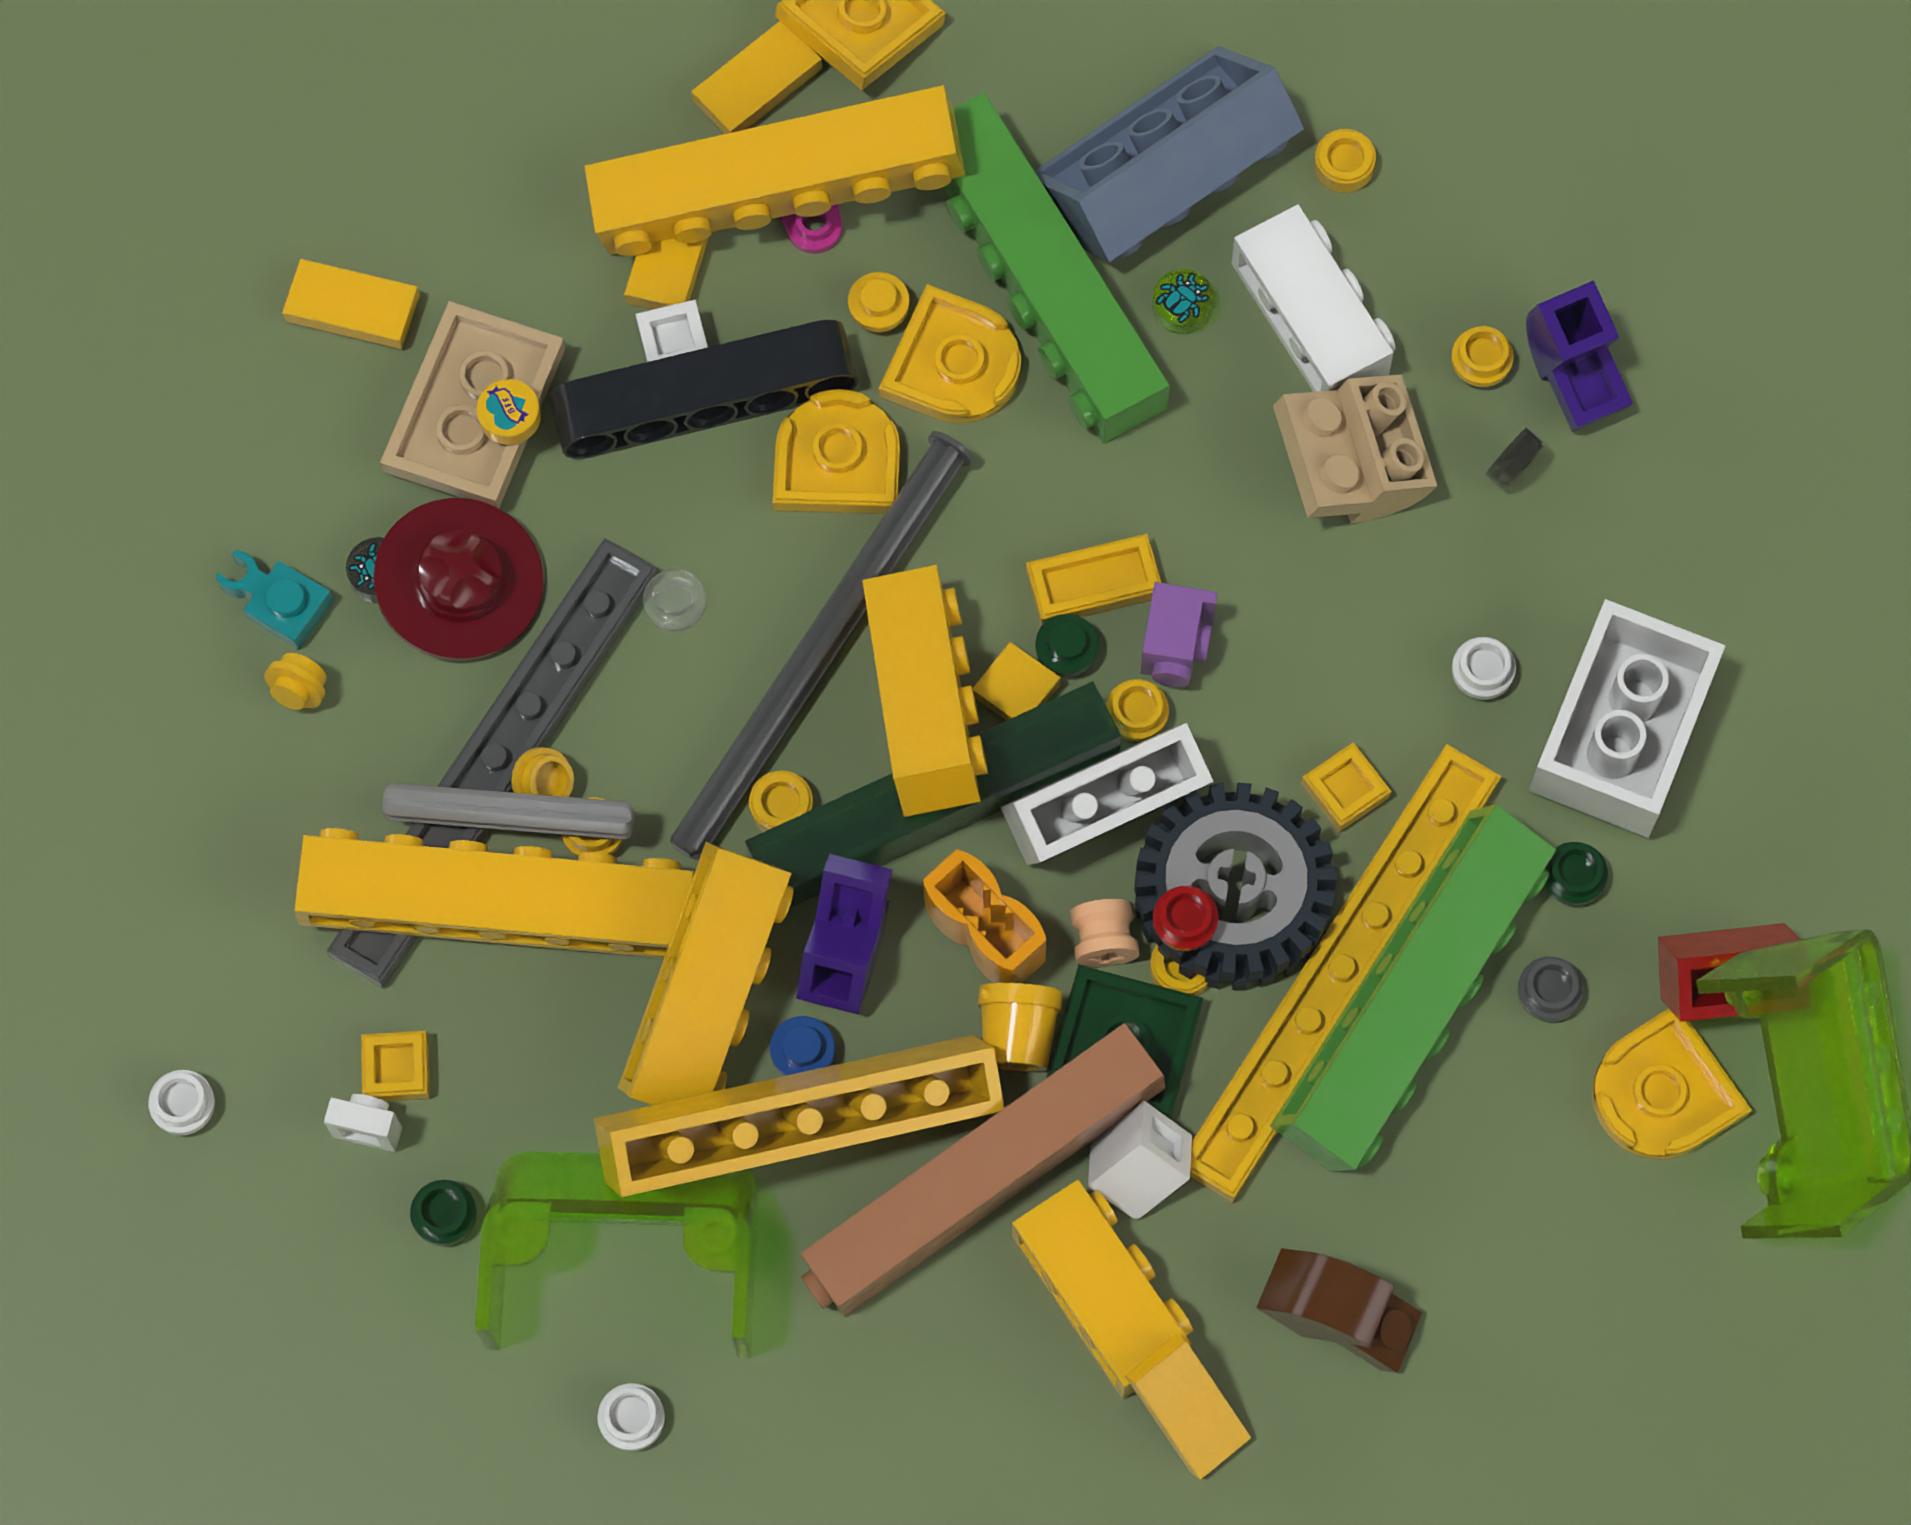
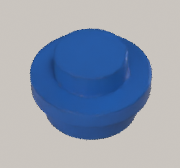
[770,1016,835,1076]

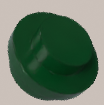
[1035,614,1099,676]
[1545,842,1608,906]
[410,1180,477,1246]

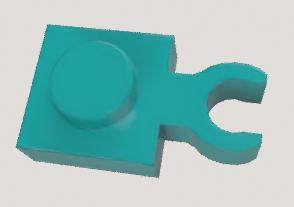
[216,550,334,650]

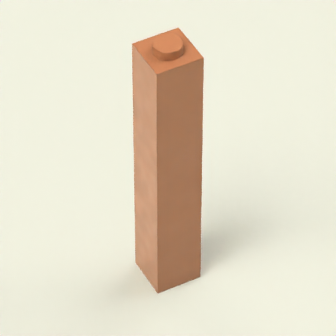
[800,1023,1165,1317]

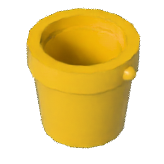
[978,983,1063,1072]

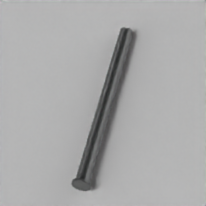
[670,431,973,860]

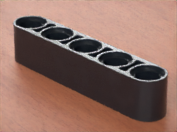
[549,319,859,459]

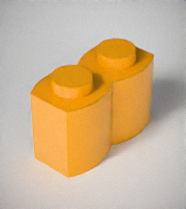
[923,849,1046,983]

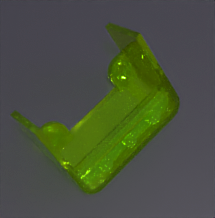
[1696,929,1911,1239]
[475,1151,759,1358]

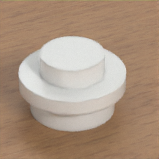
[1451,637,1516,700]
[148,1070,215,1135]
[597,1383,665,1451]

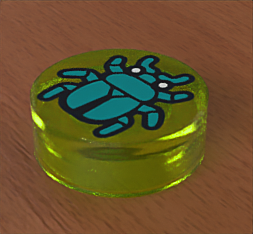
[1152,269,1214,334]

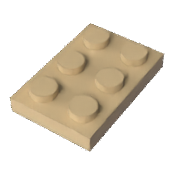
[380,301,566,508]

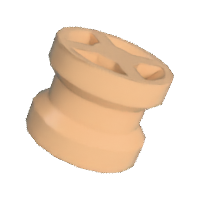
[1070,899,1139,967]

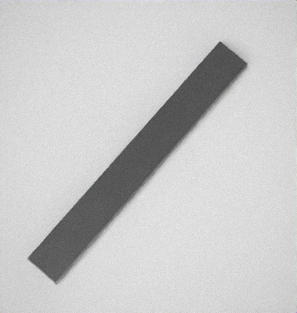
[327,538,659,988]

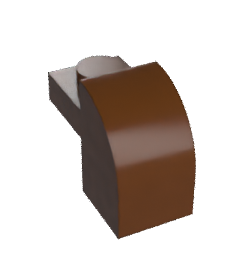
[1256,1248,1422,1373]

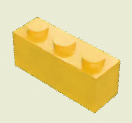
[1012,1179,1193,1399]

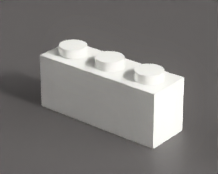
[1231,204,1396,392]
[1000,723,1214,865]

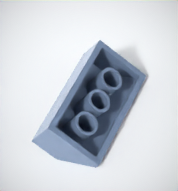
[1035,46,1304,262]

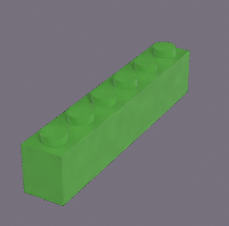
[943,92,1170,444]
[1270,804,1556,1171]

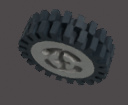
[1134,782,1337,990]

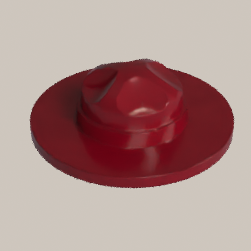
[373,498,543,661]

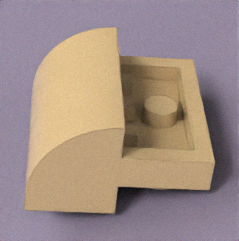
[1273,374,1437,524]

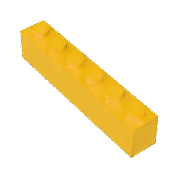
[584,85,966,256]
[294,828,694,958]
[594,1035,1004,1197]

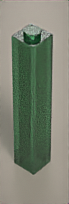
[745,681,1121,908]

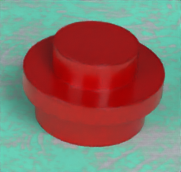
[1153,886,1218,951]

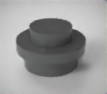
[1517,957,1584,1022]

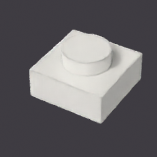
[635,300,708,362]
[324,1094,402,1152]

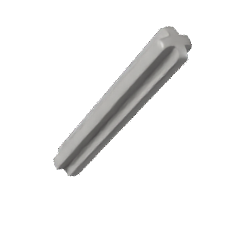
[382,783,635,840]

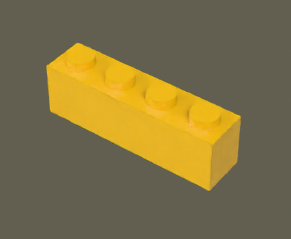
[862,565,988,817]
[618,842,793,1105]

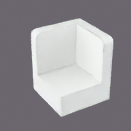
[1088,1100,1192,1219]

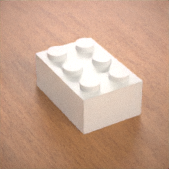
[1529,599,1726,838]

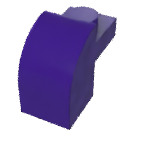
[1526,280,1633,432]
[796,854,893,1014]

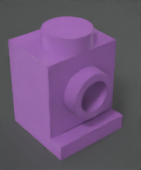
[1140,582,1217,687]

